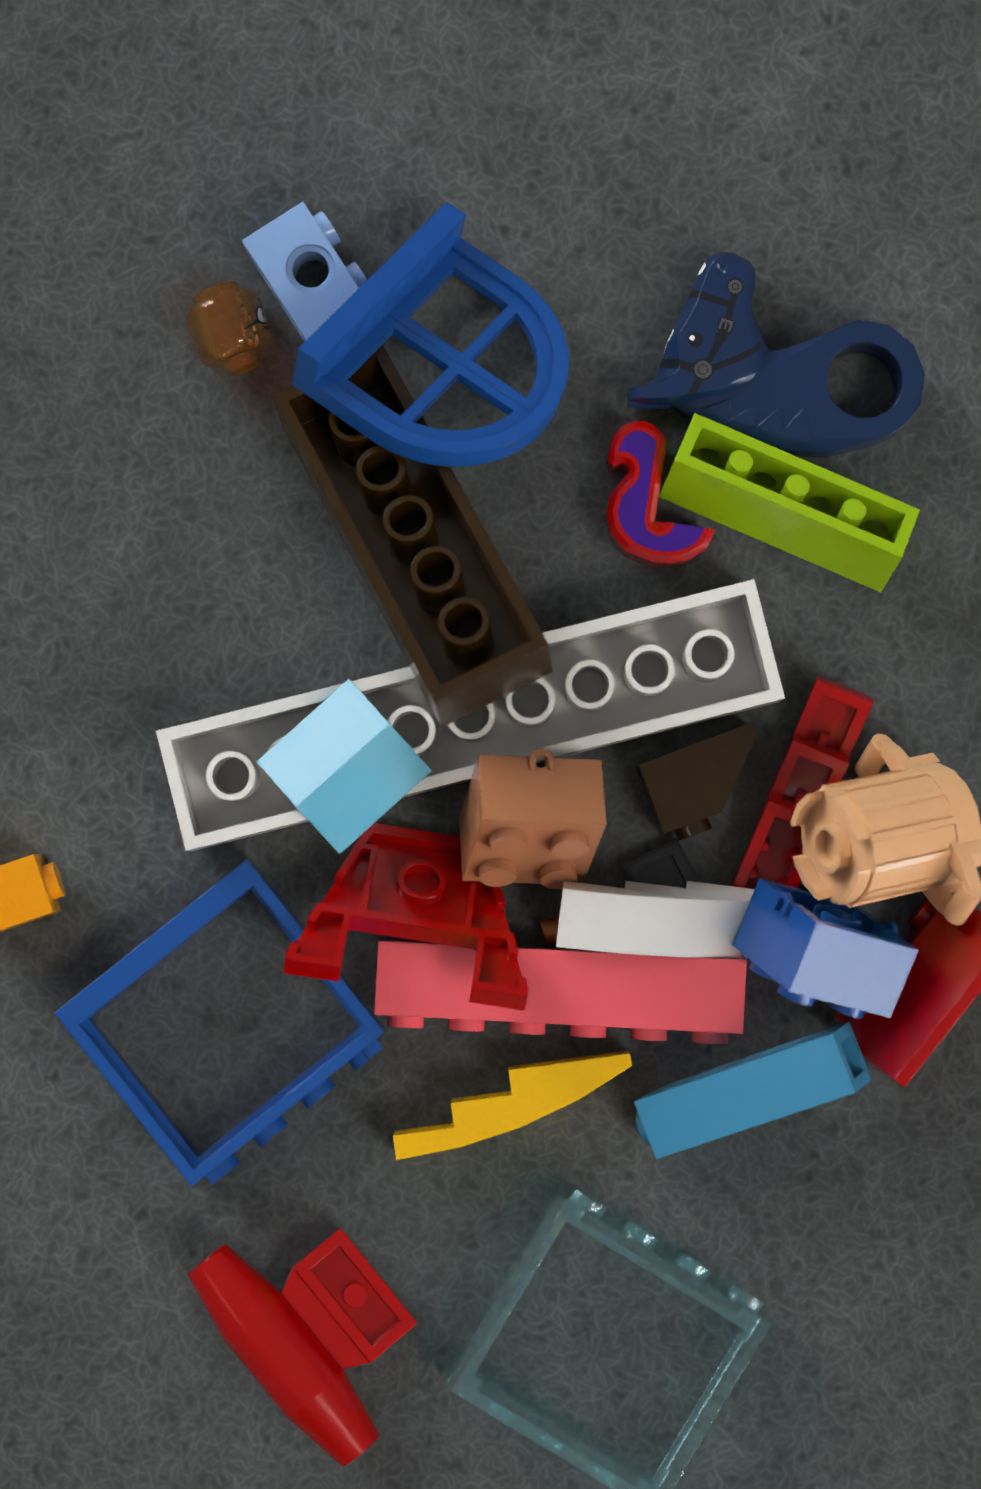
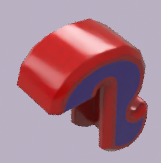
[604,421,715,568]

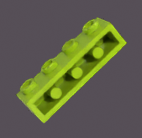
[659,413,920,592]

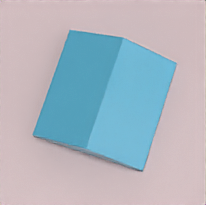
[257,679,432,854]

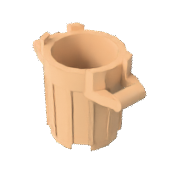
[790,734,981,925]

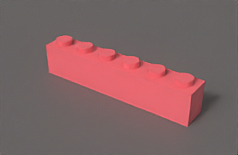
[374,939,747,1044]

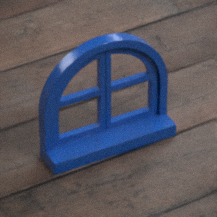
[292,202,569,467]

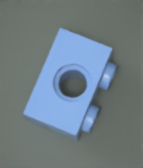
[242,201,367,342]

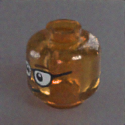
[185,281,273,376]

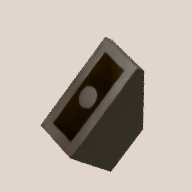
[636,722,757,841]

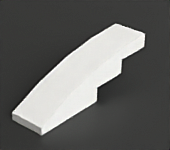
[556,881,755,958]

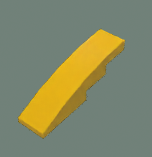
[393,1050,632,1160]

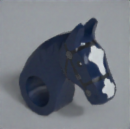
[628,252,925,457]

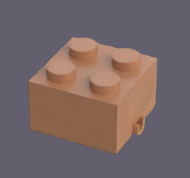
[459,749,607,889]

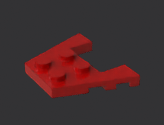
[283,823,529,1011]

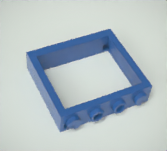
[54,859,386,1187]

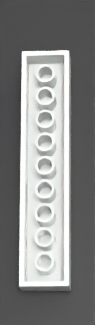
[156,579,785,851]

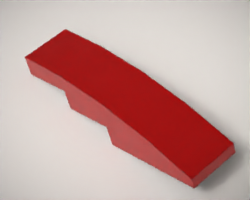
[730,675,873,889]

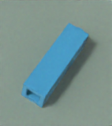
[634,1021,872,1159]

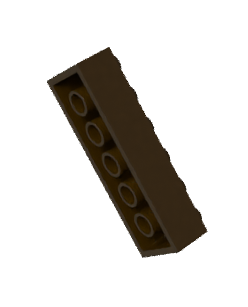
[272,345,553,727]

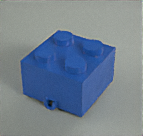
[732,878,919,1019]

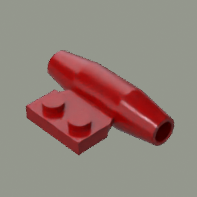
[187,1227,418,1467]

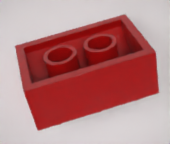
[832,894,981,1088]

